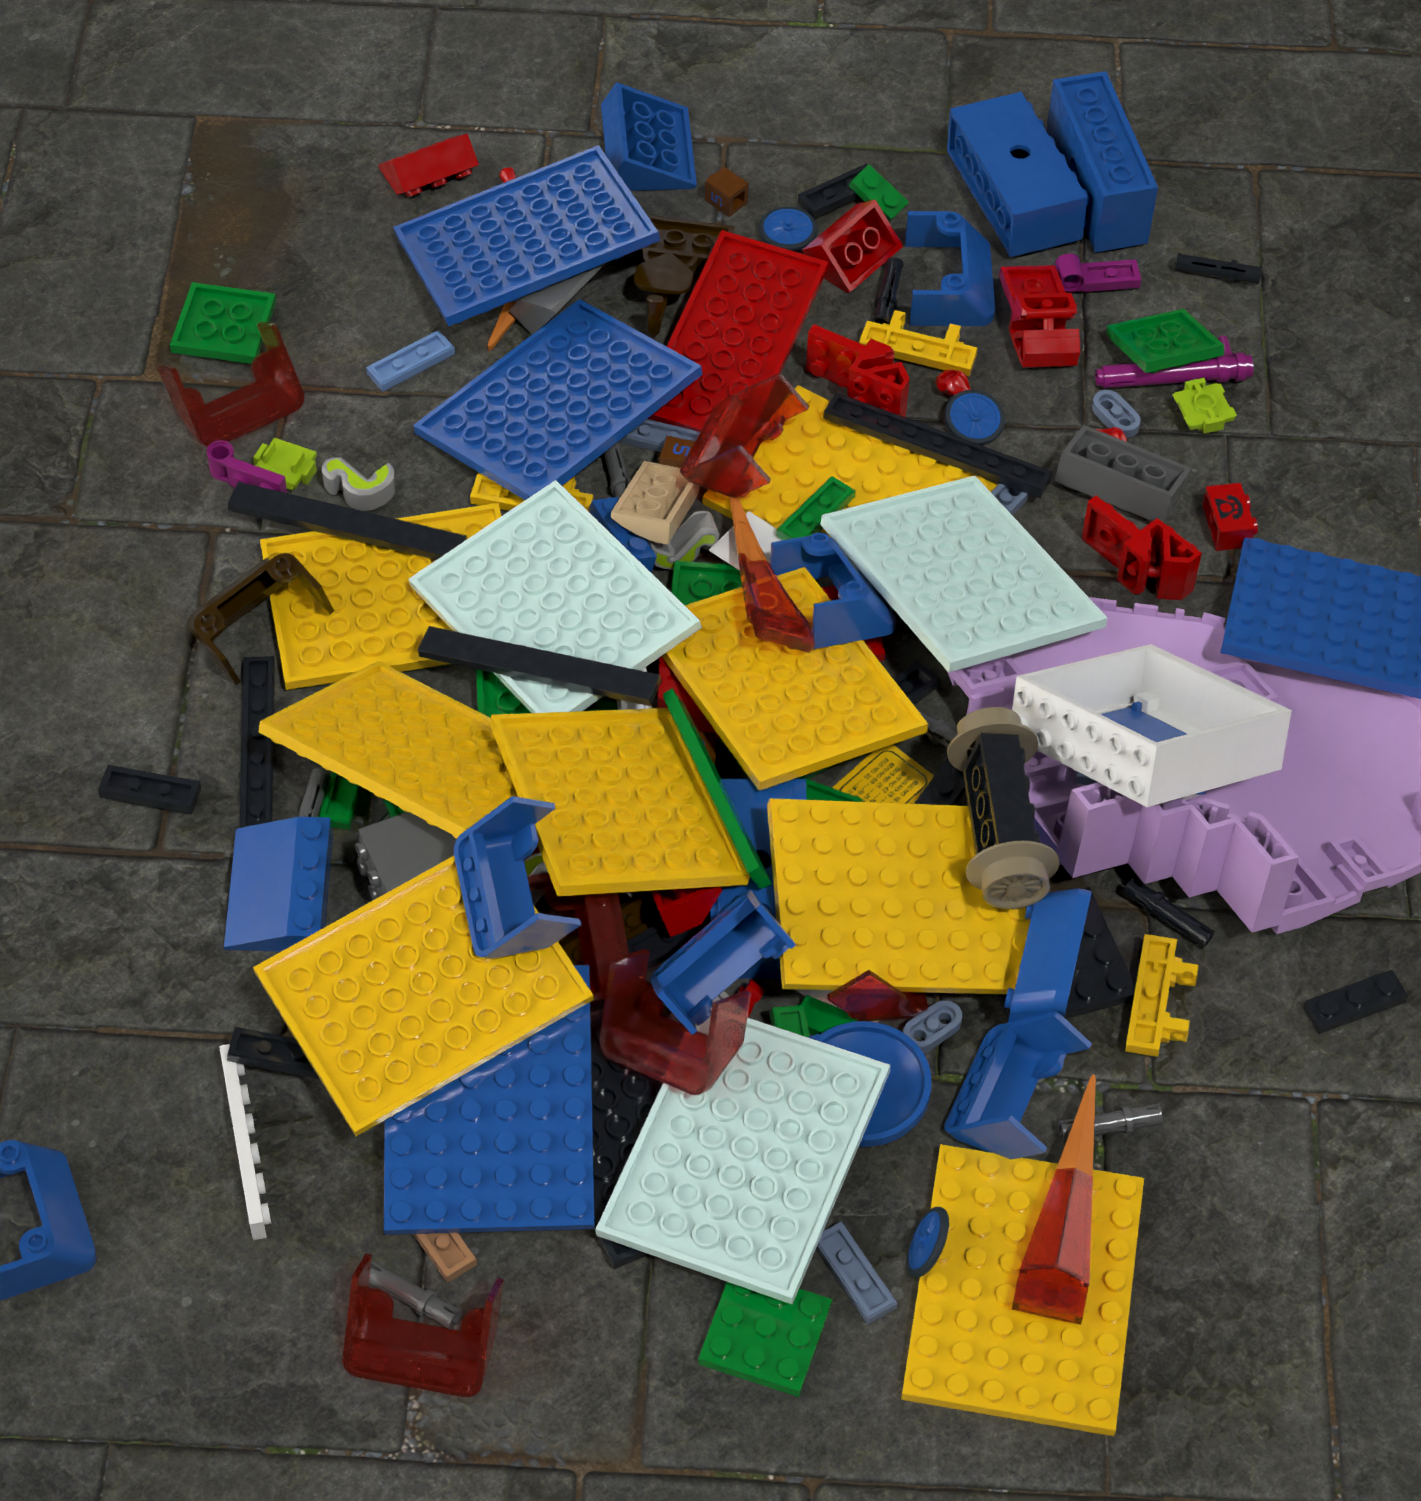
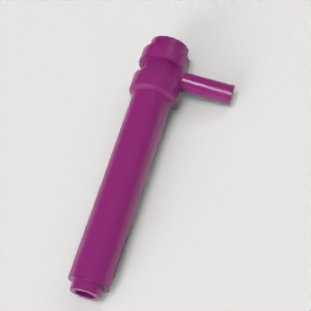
[1095,336,1253,389]

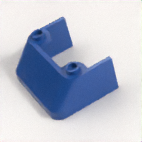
[905,211,995,326]
[770,533,897,649]
[454,796,581,959]
[1004,888,1092,1022]
[650,890,796,1035]
[944,1011,1092,1160]
[0,1140,97,1301]

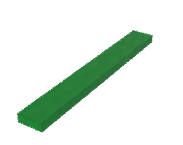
[663,688,772,889]

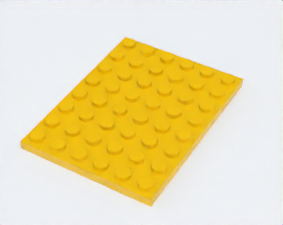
[702,385,998,537]
[260,503,501,690]
[662,567,928,791]
[258,661,518,839]
[490,708,750,896]
[767,798,1031,994]
[253,856,593,1137]
[901,1144,1144,1436]

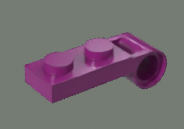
[1055,253,1141,292]
[207,440,287,493]

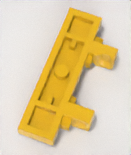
[859,310,978,376]
[470,473,594,511]
[1125,934,1198,1057]

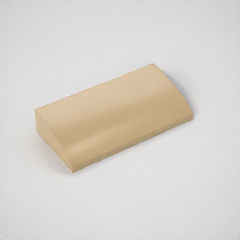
[611,461,701,545]

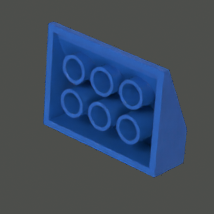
[601,82,697,191]
[224,817,333,952]

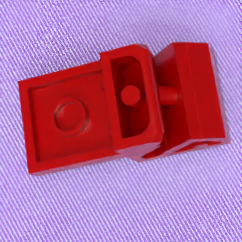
[999,265,1080,368]
[806,324,910,418]
[1081,495,1202,600]

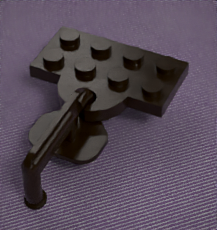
[624,215,735,338]

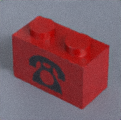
[1202,483,1258,551]

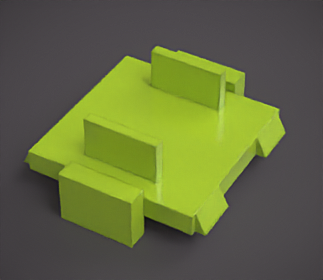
[1172,378,1237,434]
[253,437,317,491]

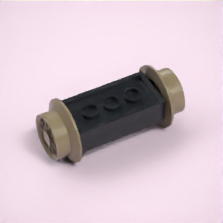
[947,707,1059,909]

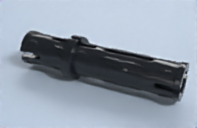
[1175,253,1262,284]
[873,257,904,324]
[1123,877,1215,949]

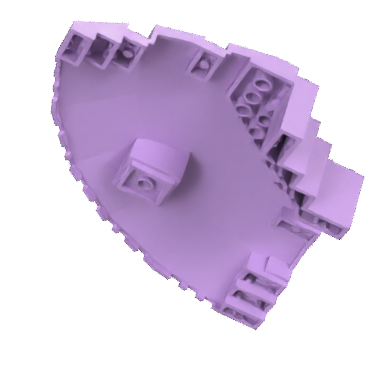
[947,597,1421,934]

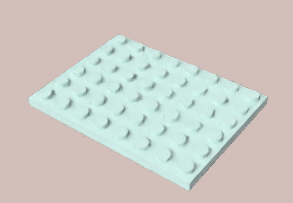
[820,476,1108,672]
[408,480,702,713]
[596,1006,890,1304]

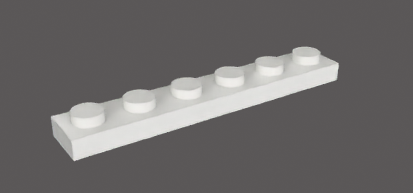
[219,1044,271,1240]

